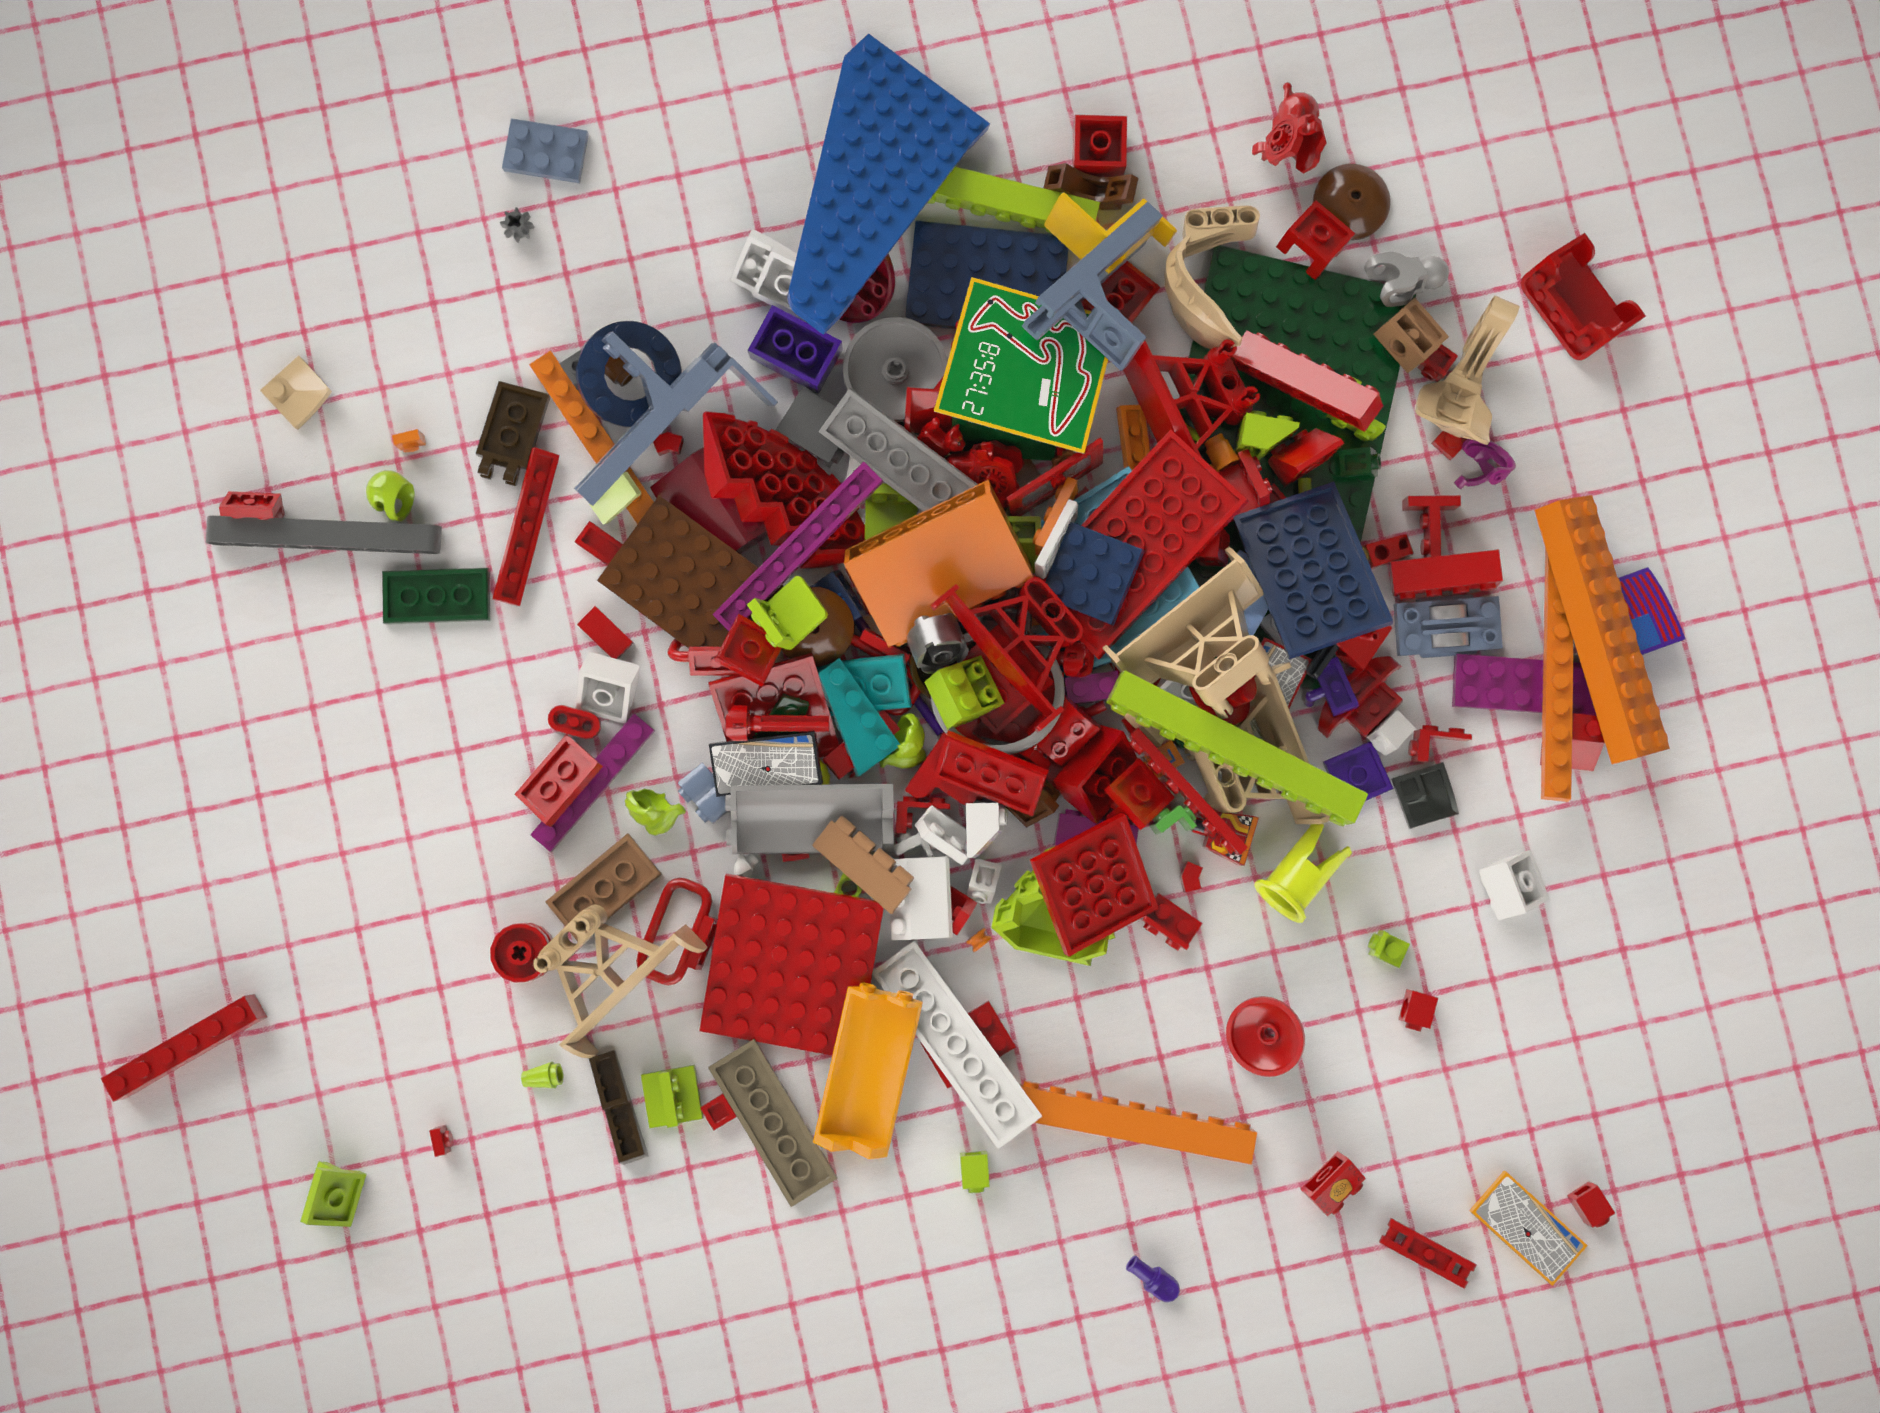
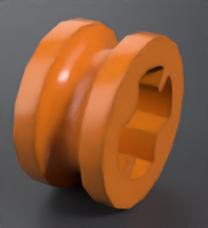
[966,928,992,952]

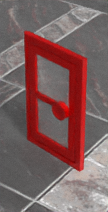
[1006,437,1103,516]

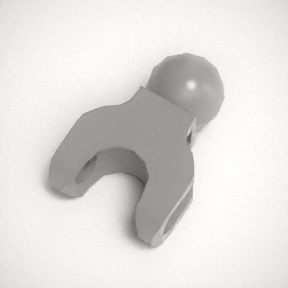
[1364,252,1449,307]

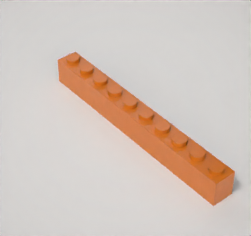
[1019,1080,1257,1165]

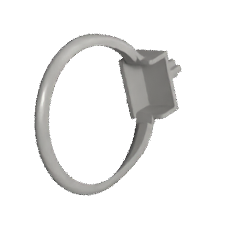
[931,589,1065,755]

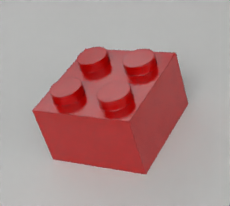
[1072,115,1127,177]

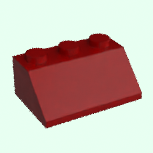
[1053,725,1138,824]

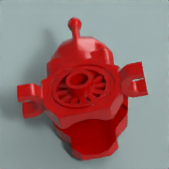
[1252,82,1327,174]
[945,440,1024,509]

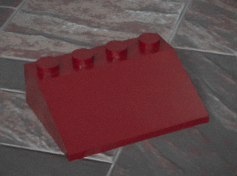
[650,447,768,554]

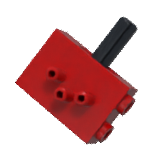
[1306,625,1393,679]

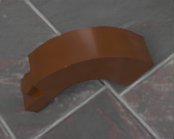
[1043,163,1139,210]

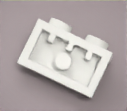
[915,806,968,865]

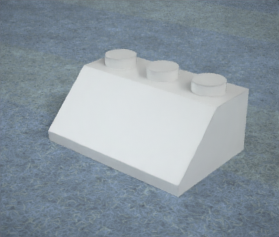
[890,856,953,940]

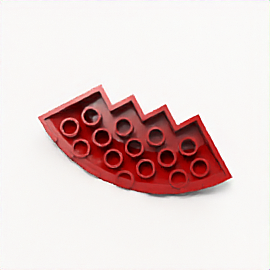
[703,411,865,569]

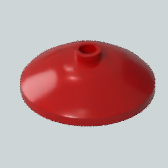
[1226,996,1305,1077]

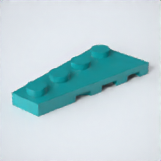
[818,658,900,777]

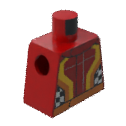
[1191,811,1259,866]

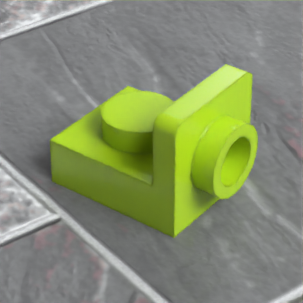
[1368,930,1410,968]

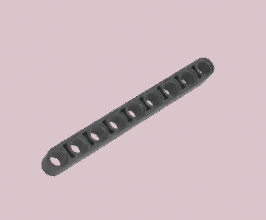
[205,516,442,554]

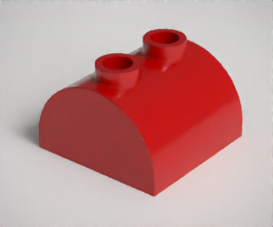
[1026,695,1101,767]

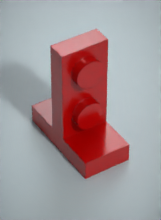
[1402,495,1461,558]

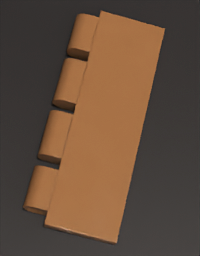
[812,816,914,914]

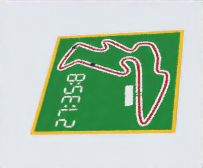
[934,277,1108,454]

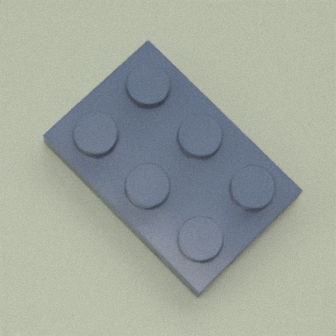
[502,118,589,184]

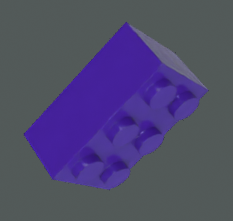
[747,305,843,394]

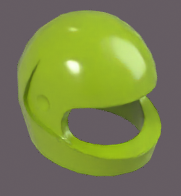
[366,470,415,521]

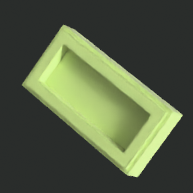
[589,472,642,525]

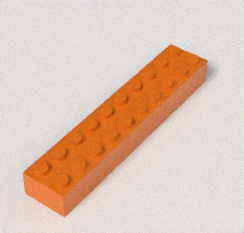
[1534,495,1670,764]

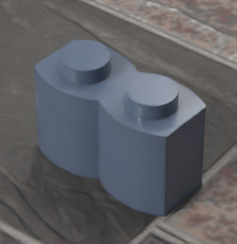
[678,762,728,824]

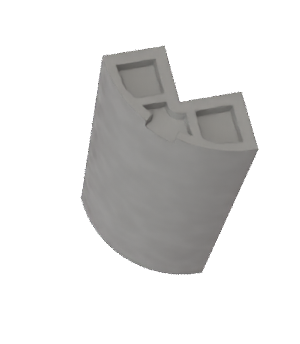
[725,784,894,854]

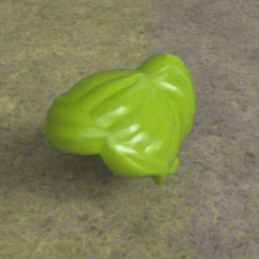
[879,713,926,769]
[624,788,686,836]

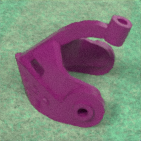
[1454,439,1516,489]

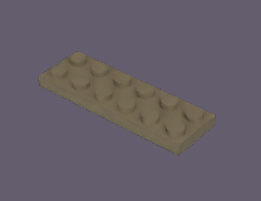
[708,1039,838,1207]

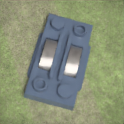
[1393,594,1503,658]

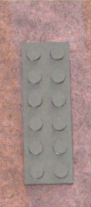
[819,388,978,512]

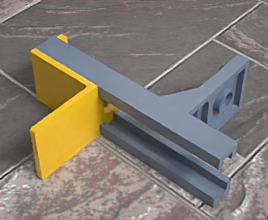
[1022,193,1177,371]

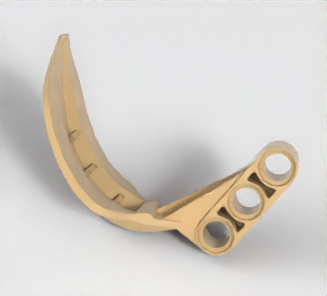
[1164,205,1260,349]
[1415,296,1520,445]

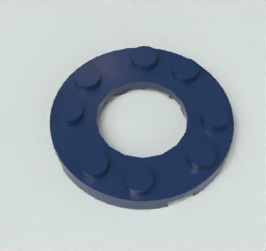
[576,321,682,427]

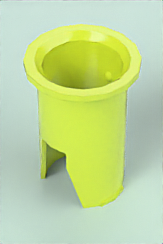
[1254,824,1352,923]

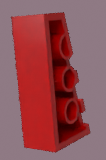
[1389,549,1503,600]

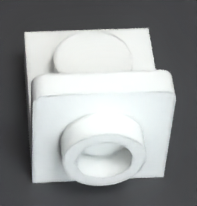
[966,858,1002,904]

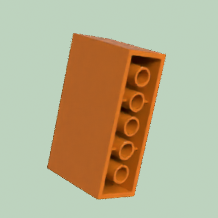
[844,480,1033,647]

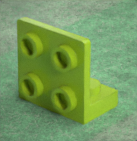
[864,483,918,540]

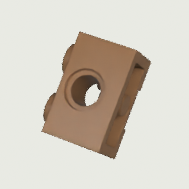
[1374,298,1449,374]

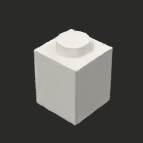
[1367,709,1416,756]

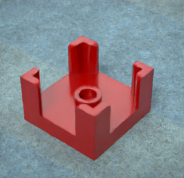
[1276,200,1356,280]

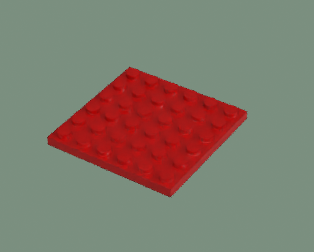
[699,874,884,1056]

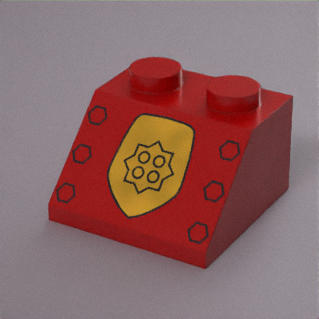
[1300,1151,1366,1217]

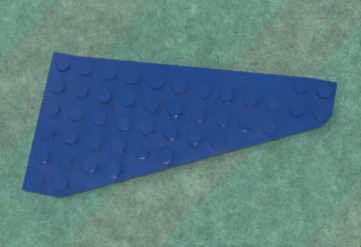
[787,33,990,335]

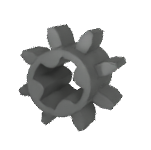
[500,207,535,243]

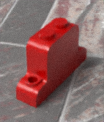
[904,717,992,805]

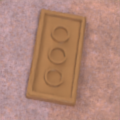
[545,833,662,942]

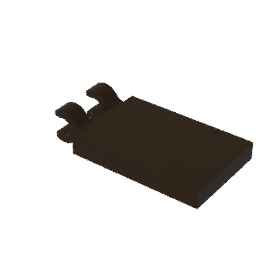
[475,381,551,486]

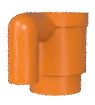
[1204,433,1238,472]

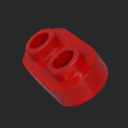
[548,705,601,739]

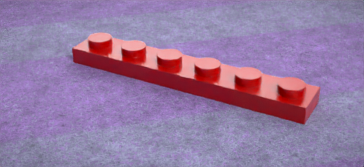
[492,447,560,606]
[1128,728,1248,855]

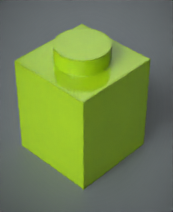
[960,1151,990,1193]

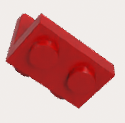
[1218,449,1272,523]

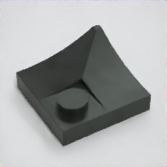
[1391,762,1459,829]

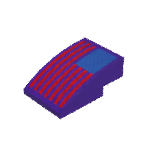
[1619,567,1686,655]

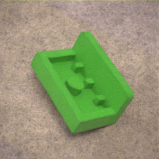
[1149,805,1197,834]

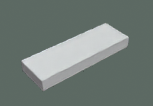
[1035,499,1078,579]

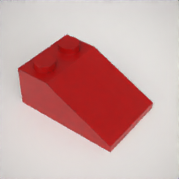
[1081,261,1160,323]
[1267,428,1344,488]

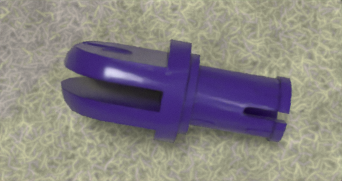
[1126,1255,1180,1303]

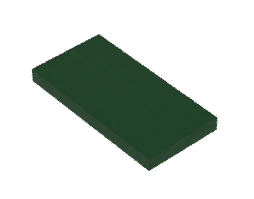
[950,417,1056,461]
[382,568,490,625]

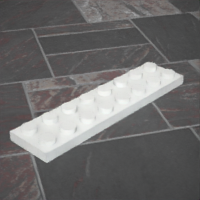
[873,941,1042,1149]

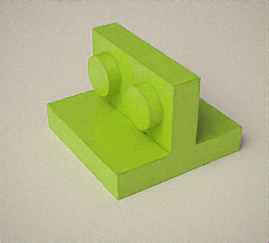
[641,1065,704,1129]
[300,1161,366,1227]

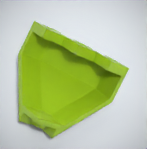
[991,846,1116,966]

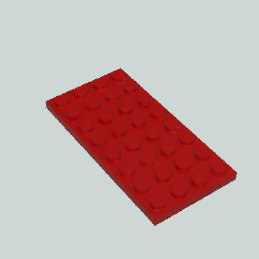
[1033,429,1249,659]

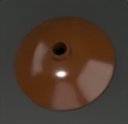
[1313,164,1390,240]
[781,587,854,667]

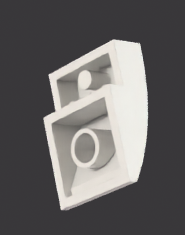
[729,229,799,318]

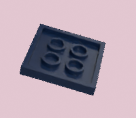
[1045,522,1145,626]

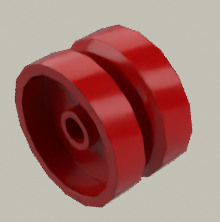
[490,923,553,983]

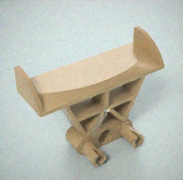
[1103,547,1276,719]
[1184,662,1330,824]
[533,905,707,1058]

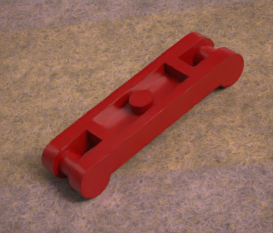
[1379,1218,1477,1289]

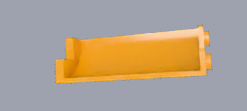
[813,983,923,1159]

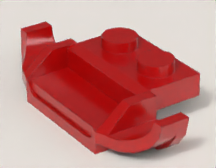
[1318,656,1403,738]

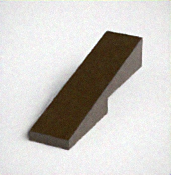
[589,1050,649,1165]

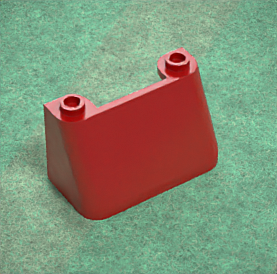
[1520,233,1646,361]

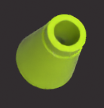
[521,1061,564,1088]

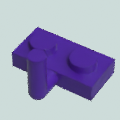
[1304,657,1359,717]

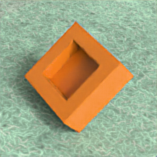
[392,429,426,452]

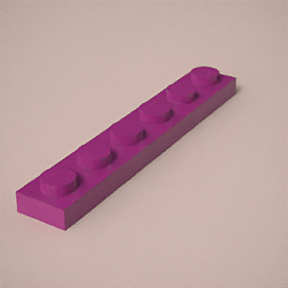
[530,713,655,852]

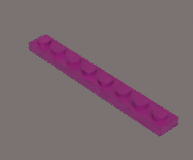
[713,461,884,631]

